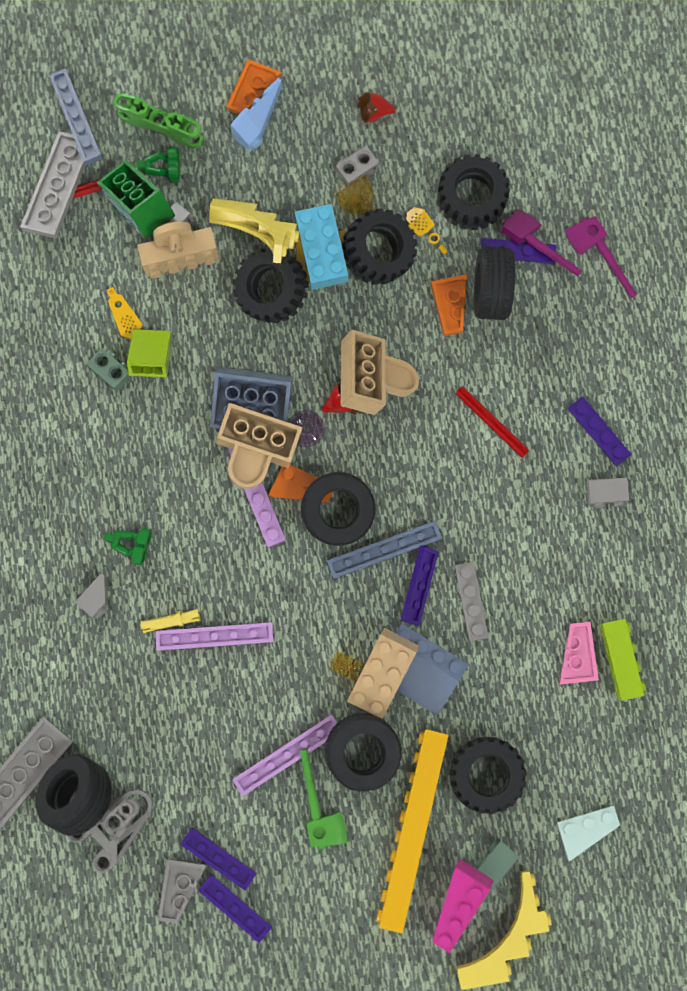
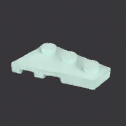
[557,806,620,862]

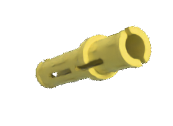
[141,609,201,633]

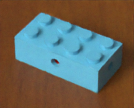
[295,204,348,290]

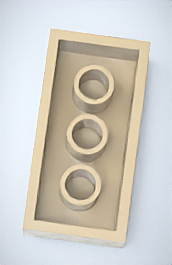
[347,628,419,719]

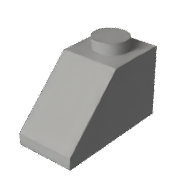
[75,573,108,619]

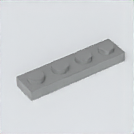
[455,562,489,642]

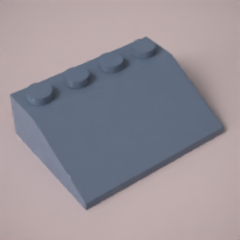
[210,367,293,428]
[396,623,469,716]

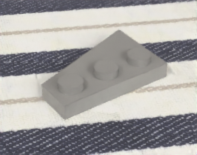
[157,859,207,924]

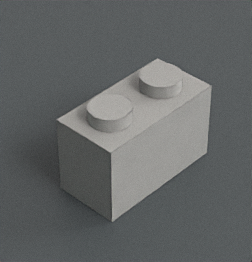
[586,478,629,508]

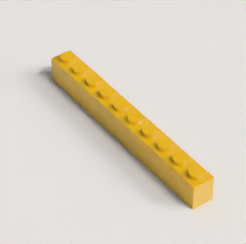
[376,729,448,934]

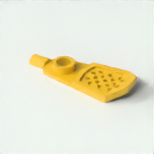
[406,207,448,255]
[106,287,143,339]

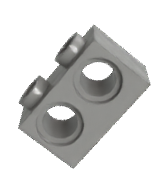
[336,145,379,189]

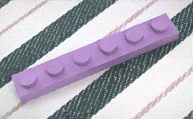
[228,448,286,548]
[156,622,274,651]
[232,715,337,796]

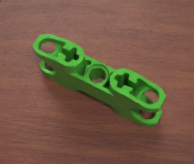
[113,93,204,148]

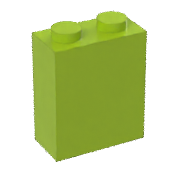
[127,329,172,377]

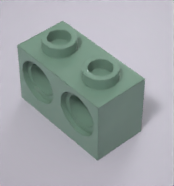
[86,347,131,392]

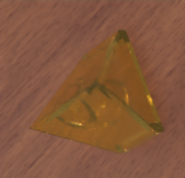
[335,175,374,216]

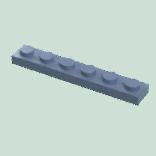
[49,68,103,166]
[327,521,442,579]

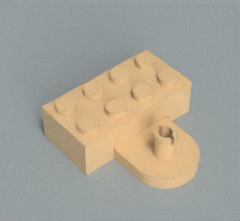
[137,221,219,278]
[341,330,419,415]
[216,403,303,489]

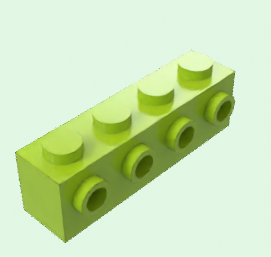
[599,619,646,701]

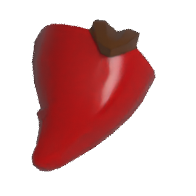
[357,92,396,123]
[322,379,358,415]

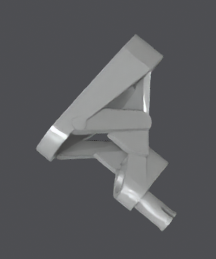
[67,790,153,873]

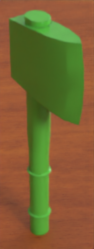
[300,749,347,849]

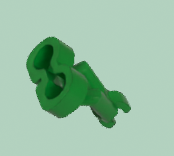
[136,146,180,183]
[104,528,152,566]

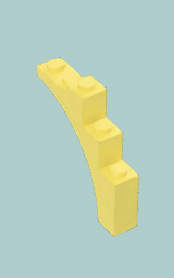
[209,198,300,263]
[456,870,551,990]

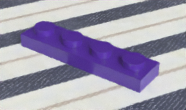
[481,238,556,264]
[568,396,632,467]
[400,546,439,626]
[180,827,257,890]
[198,874,272,943]

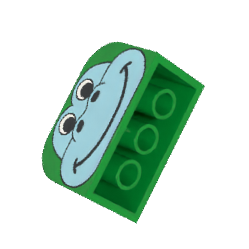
[97,160,175,240]

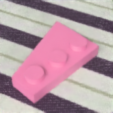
[559,622,599,685]

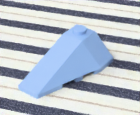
[231,78,282,152]

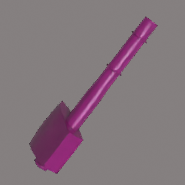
[501,209,582,277]
[565,216,637,298]

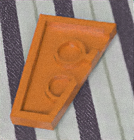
[226,59,282,115]
[430,274,467,336]
[268,465,334,503]

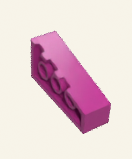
[432,858,494,953]

